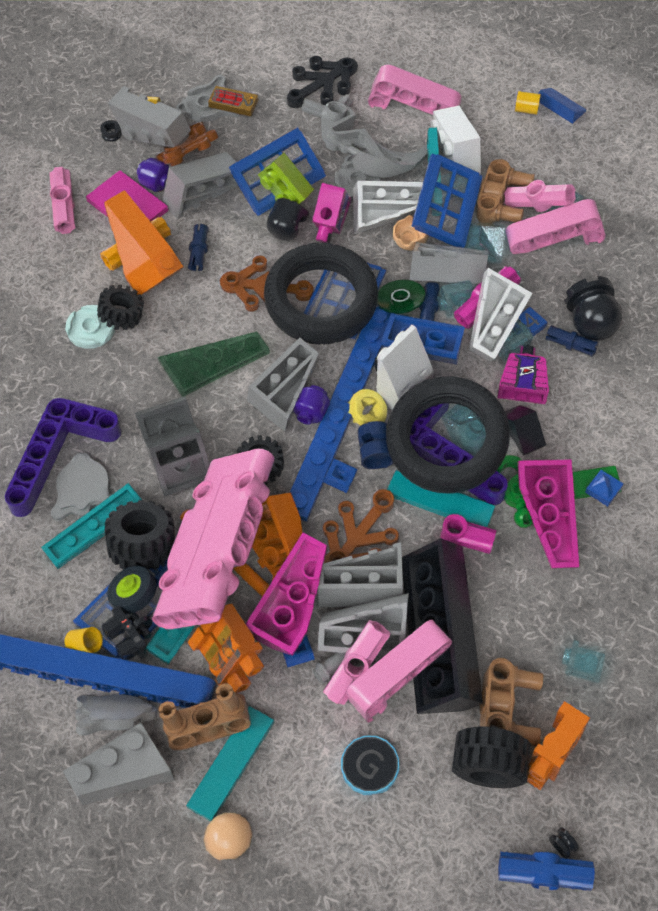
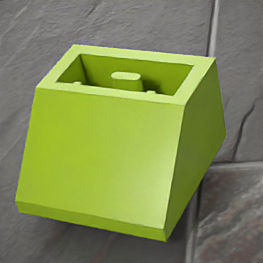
[257,153,314,204]

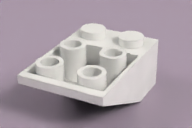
[376,325,434,410]

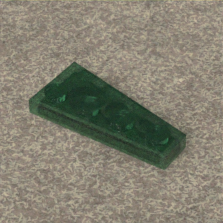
[158,331,270,397]

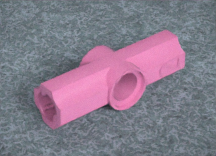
[49,167,76,234]
[504,180,576,212]
[323,620,390,705]

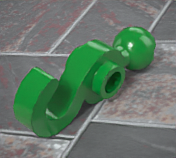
[497,455,533,528]

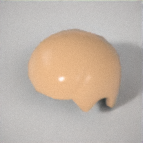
[393,215,429,251]
[203,813,252,860]

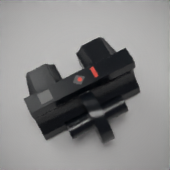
[101,605,153,660]

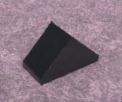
[505,405,546,456]

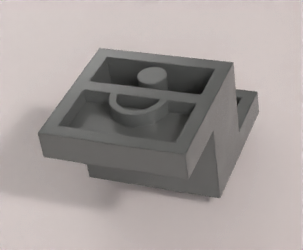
[135,396,210,496]

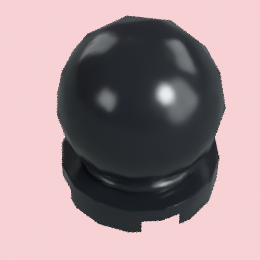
[564,276,623,341]

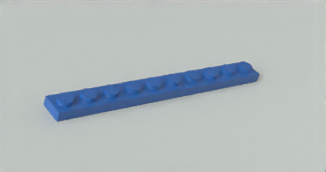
[290,307,394,522]

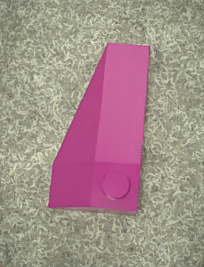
[518,460,579,569]
[246,533,327,656]

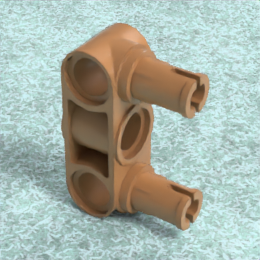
[476,159,535,224]
[480,658,543,746]
[159,683,251,750]

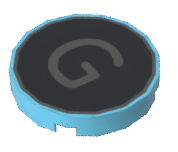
[341,736,399,795]

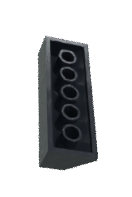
[402,538,483,714]

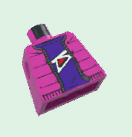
[313,183,351,243]
[497,345,549,405]

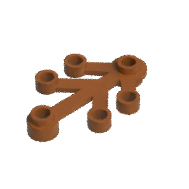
[156,122,219,166]
[220,255,314,312]
[323,489,399,563]

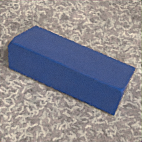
[538,88,586,124]

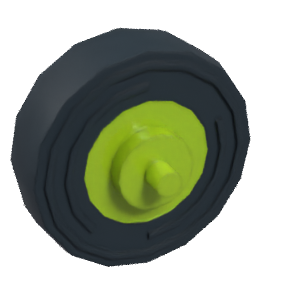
[107,566,157,614]

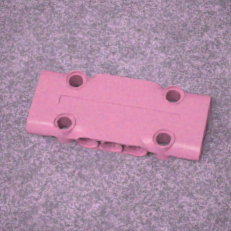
[152,449,274,629]

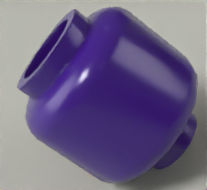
[137,157,169,192]
[293,385,330,425]

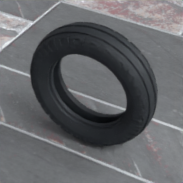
[264,242,378,345]
[386,376,510,494]

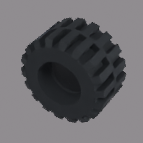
[105,500,175,570]
[452,726,531,789]

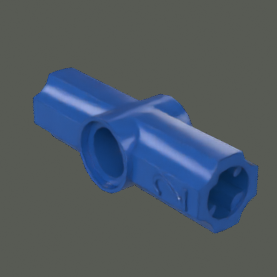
[498,852,595,891]

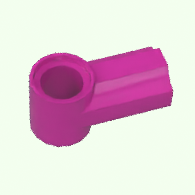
[440,514,497,554]

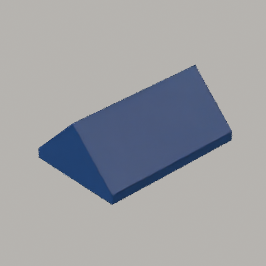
[381,313,465,365]

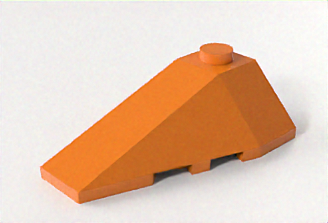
[104,190,183,295]
[251,492,303,581]

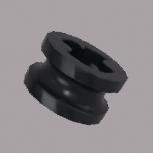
[100,120,122,142]
[549,827,579,859]

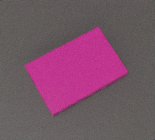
[86,170,168,222]

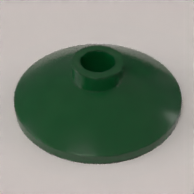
[377,280,425,314]

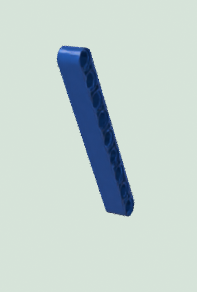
[0,634,216,708]

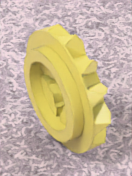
[348,389,387,426]

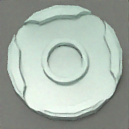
[65,305,115,349]

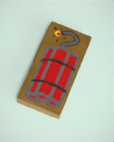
[208,86,258,116]

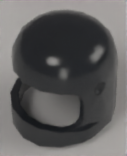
[267,198,309,241]

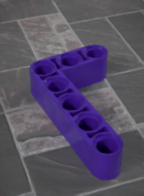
[4,398,122,517]
[410,403,508,505]

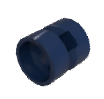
[357,421,393,469]

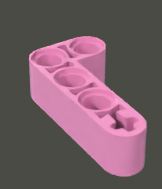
[368,65,461,115]
[505,199,605,254]
[347,620,452,723]

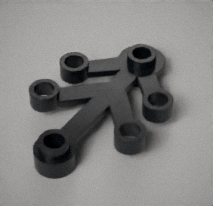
[287,56,358,108]

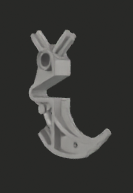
[301,94,427,178]

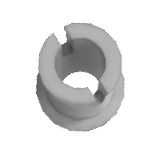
[313,652,345,684]

